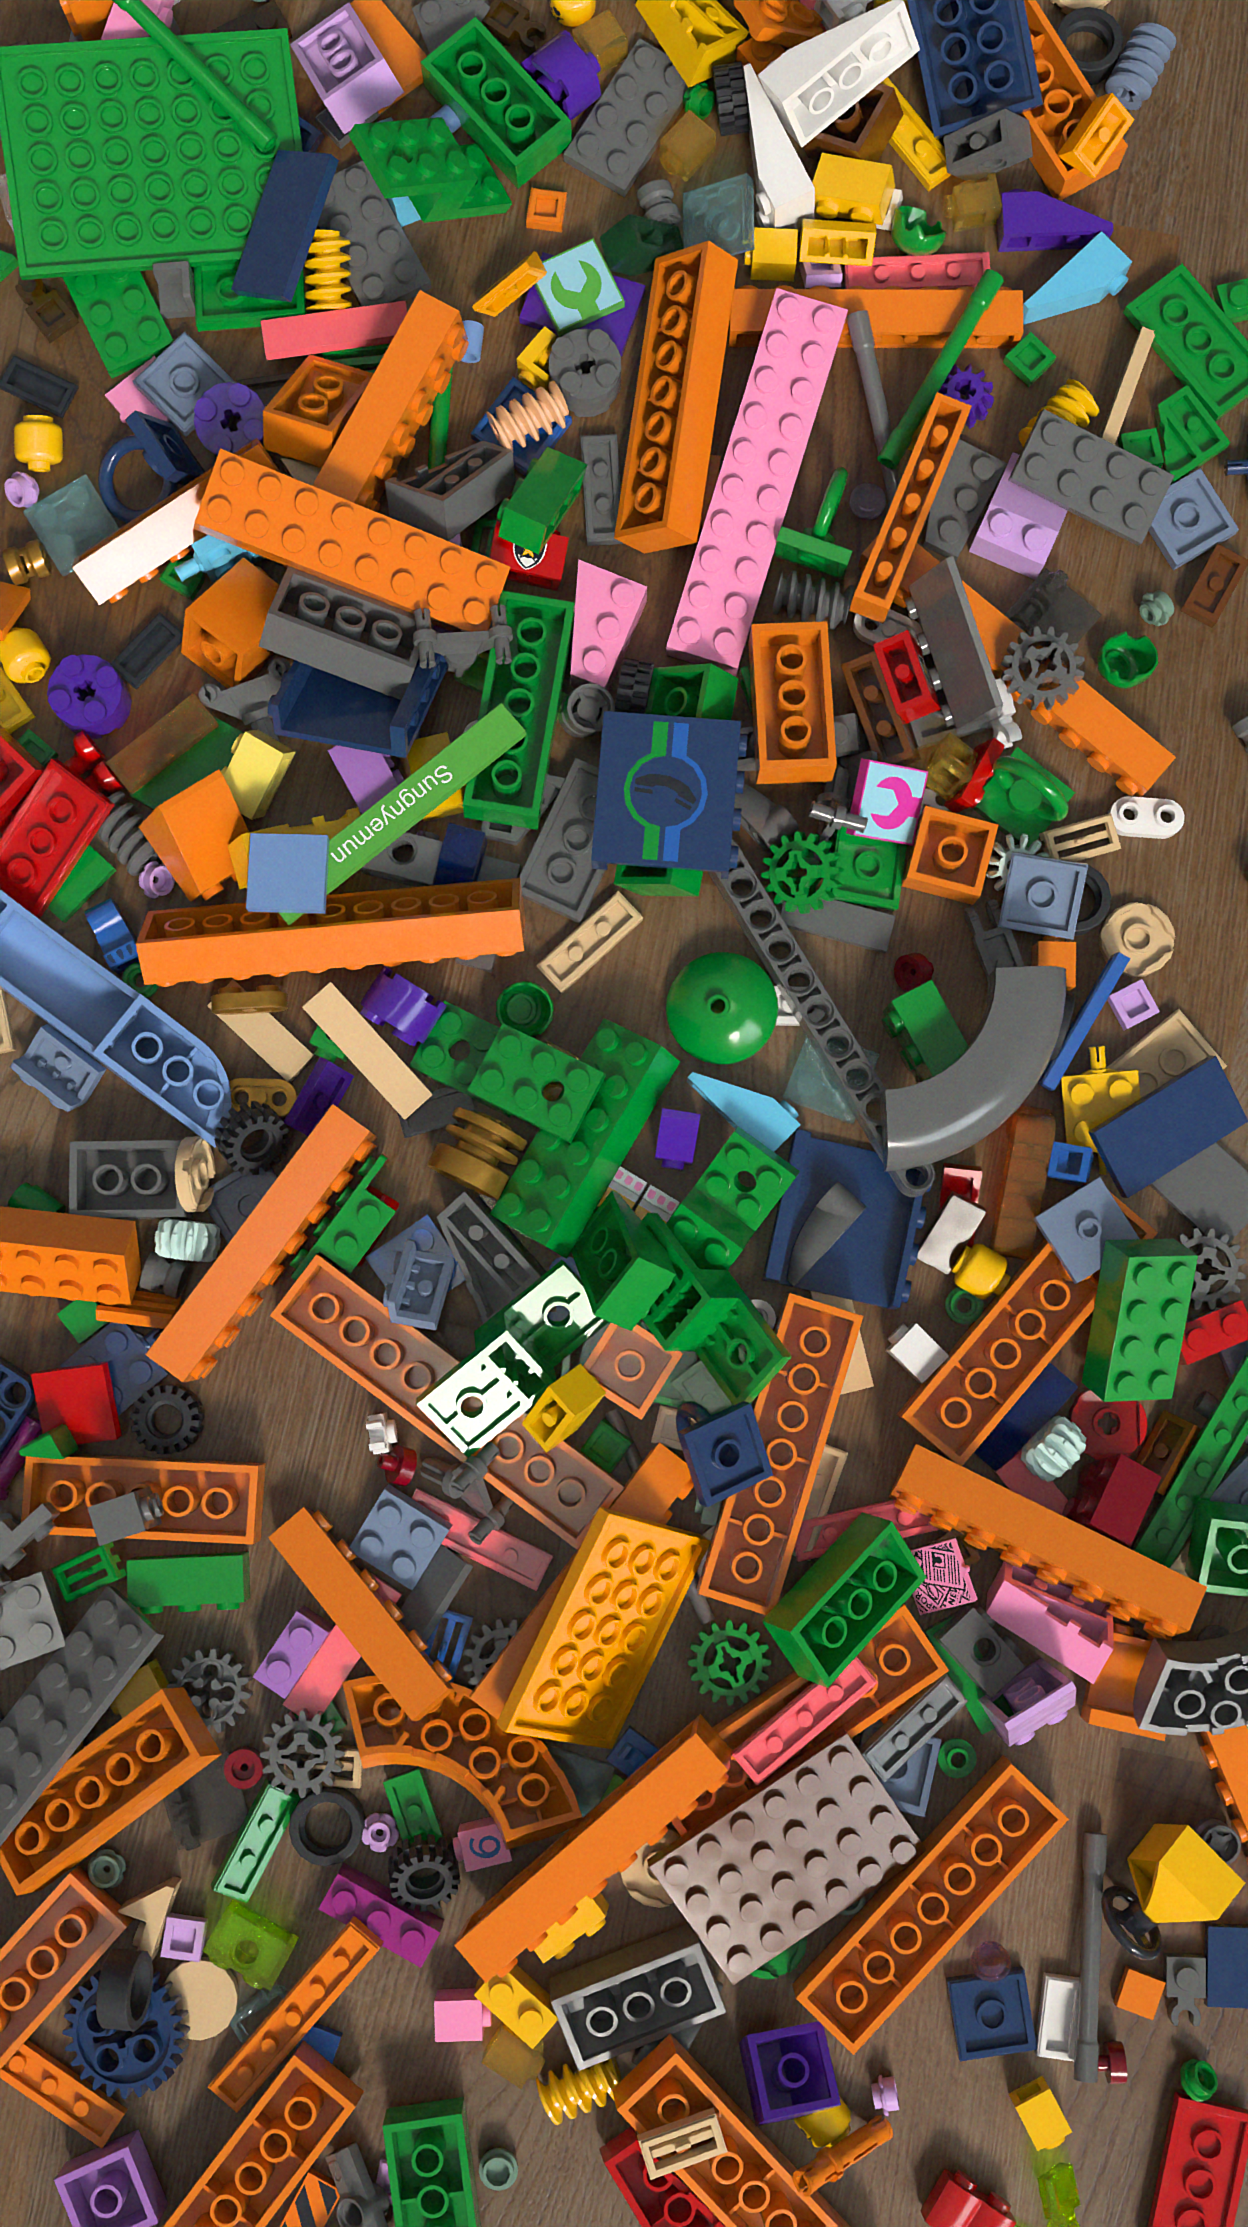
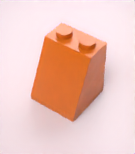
[181,557,280,689]
[139,769,249,902]

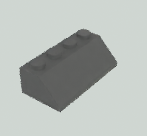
[549,1923,726,2071]

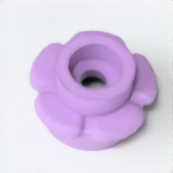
[5,472,39,508]
[139,861,175,898]
[362,1813,399,1852]
[871,2075,900,2116]

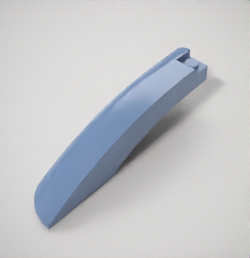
[0,890,231,1148]

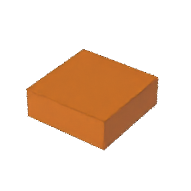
[526,188,567,233]
[1113,1965,1166,2020]

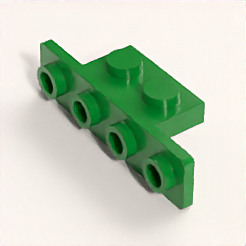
[290,1153,396,1281]

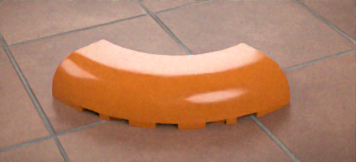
[342,1676,582,1850]

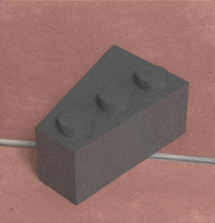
[385,440,516,541]
[437,1189,547,1324]

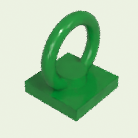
[775,467,852,580]
[972,747,1076,848]

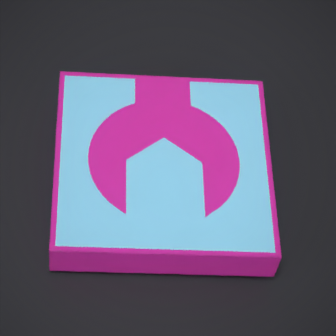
[846,758,928,845]

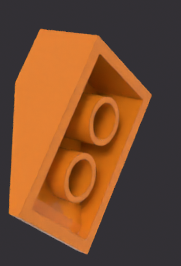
[263,354,374,468]

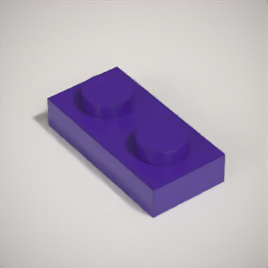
[284,1057,354,1136]

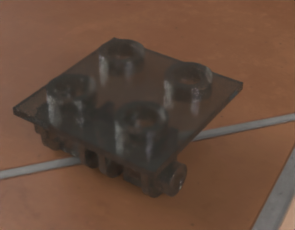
[1005,568,1102,662]
[163,1750,249,1851]

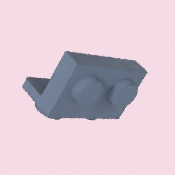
[10,1024,106,1112]
[383,1239,455,1330]

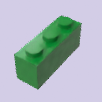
[497,446,588,555]
[127,1551,251,1614]

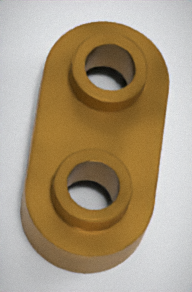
[211,985,288,1015]
[229,1078,298,1118]

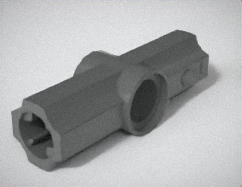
[325,2141,389,2227]

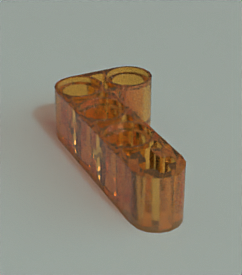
[990,1105,1056,1260]

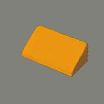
[1057,93,1135,179]
[472,251,547,317]

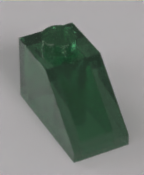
[600,214,684,276]

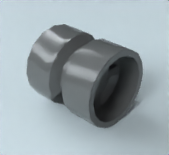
[558,683,615,738]

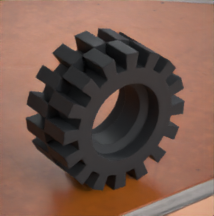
[712,61,750,137]
[614,658,654,714]
[214,1101,290,1175]
[130,1384,205,1455]
[388,1834,460,1912]

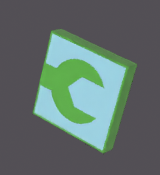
[534,238,625,337]

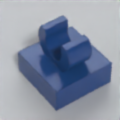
[606,1725,660,1777]

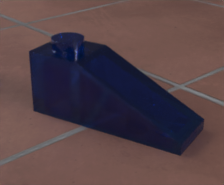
[974,1362,1078,1471]

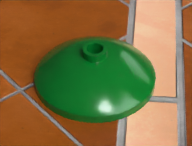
[666,952,779,1065]

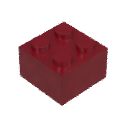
[1062,1453,1161,1547]

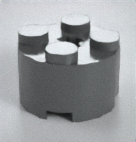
[549,329,621,417]

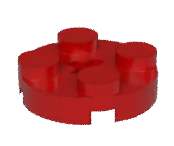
[1068,1389,1147,1460]

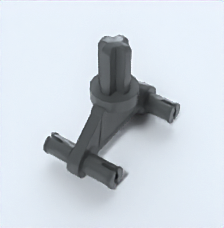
[413,605,513,677]
[198,658,291,743]
[792,767,868,862]
[420,1442,516,1545]

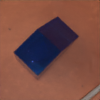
[434,823,488,885]

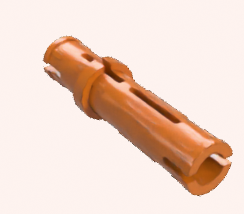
[792,2115,893,2197]

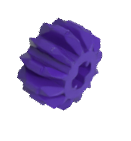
[938,363,994,429]

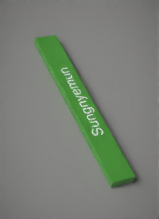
[278,703,526,925]

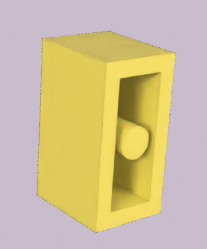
[221,730,296,820]

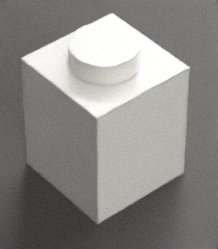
[886,1323,949,1383]

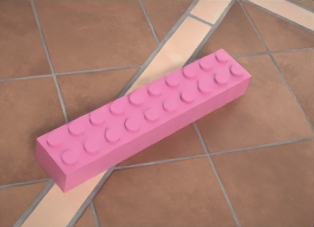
[666,288,848,677]

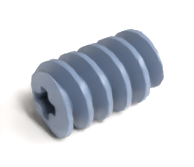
[1105,23,1177,110]

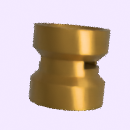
[2,539,52,585]

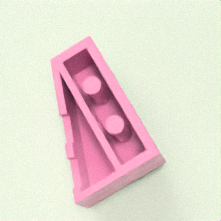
[570,559,647,692]
[986,1562,1113,1684]

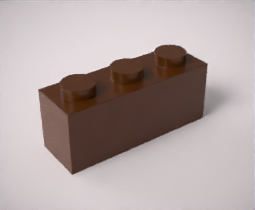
[841,651,922,767]

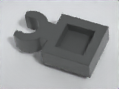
[1163,1952,1206,2026]

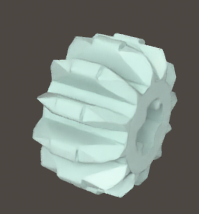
[987,833,1049,891]
[154,1218,221,1262]
[1021,1416,1086,1482]

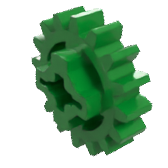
[761,832,844,914]
[687,1618,771,1706]

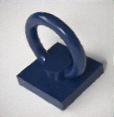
[98,410,205,523]
[676,1401,773,1507]

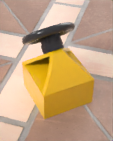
[1101,1824,1245,1960]

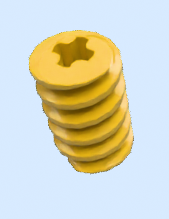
[305,230,352,311]
[1018,379,1099,447]
[536,2057,622,2125]

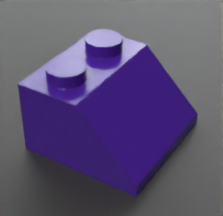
[739,2021,841,2126]

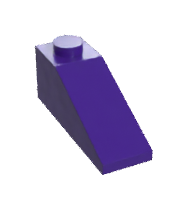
[996,189,1113,252]

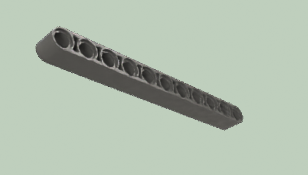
[707,840,935,1197]

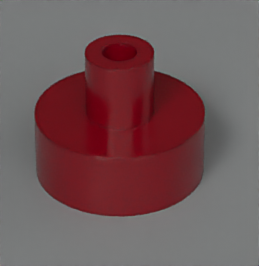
[894,953,934,992]
[377,1445,417,1486]
[224,1746,265,1789]
[1098,2041,1127,2084]

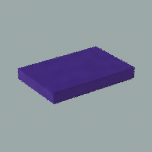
[519,252,646,357]

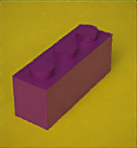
[318,1862,444,1968]

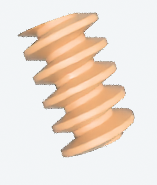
[486,380,569,450]

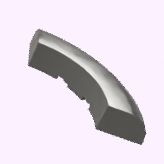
[880,966,1066,1172]
[1133,1626,1248,1736]

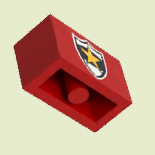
[488,521,569,591]
[873,630,941,724]
[1178,1300,1248,1365]

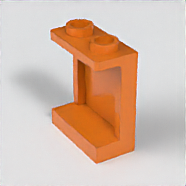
[1080,1622,1172,1741]

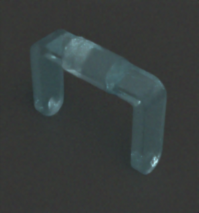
[230,1984,288,2045]

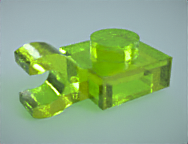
[1037,2162,1081,2227]

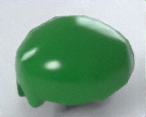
[891,205,947,256]
[1097,631,1159,689]
[496,981,554,1037]

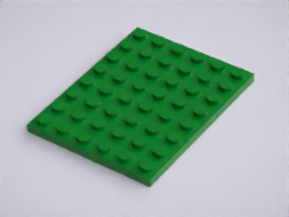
[0,28,315,280]

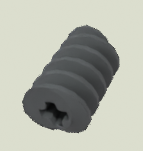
[772,570,854,630]
[98,791,161,876]

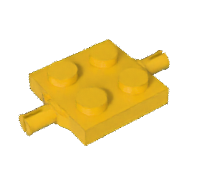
[1061,1046,1140,1175]

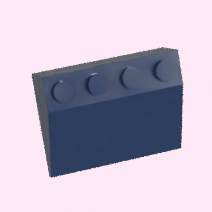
[907,0,1043,141]

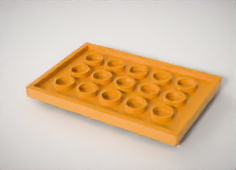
[496,1507,711,1749]

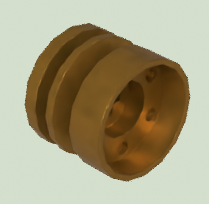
[427,1107,527,1200]

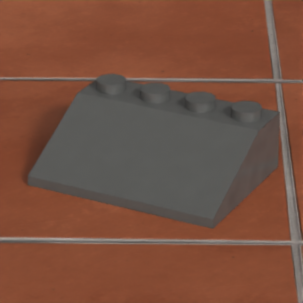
[904,556,1003,733]

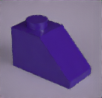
[655,1108,700,1170]

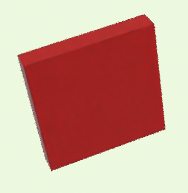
[31,1362,122,1444]

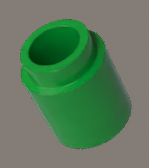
[7,1182,66,1213]

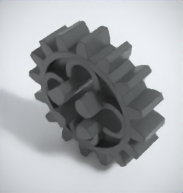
[167,1646,253,1733]

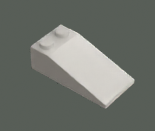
[758,0,920,148]
[744,63,815,232]

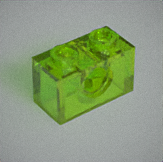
[202,1899,299,1990]

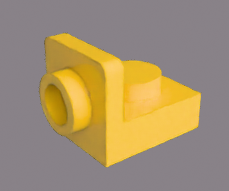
[516,326,556,392]

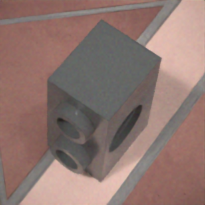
[944,109,1033,183]
[360,830,446,887]
[87,1486,164,1546]
[933,1604,1026,1698]

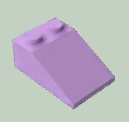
[290,2,404,134]
[969,453,1067,580]
[978,1658,1076,1747]

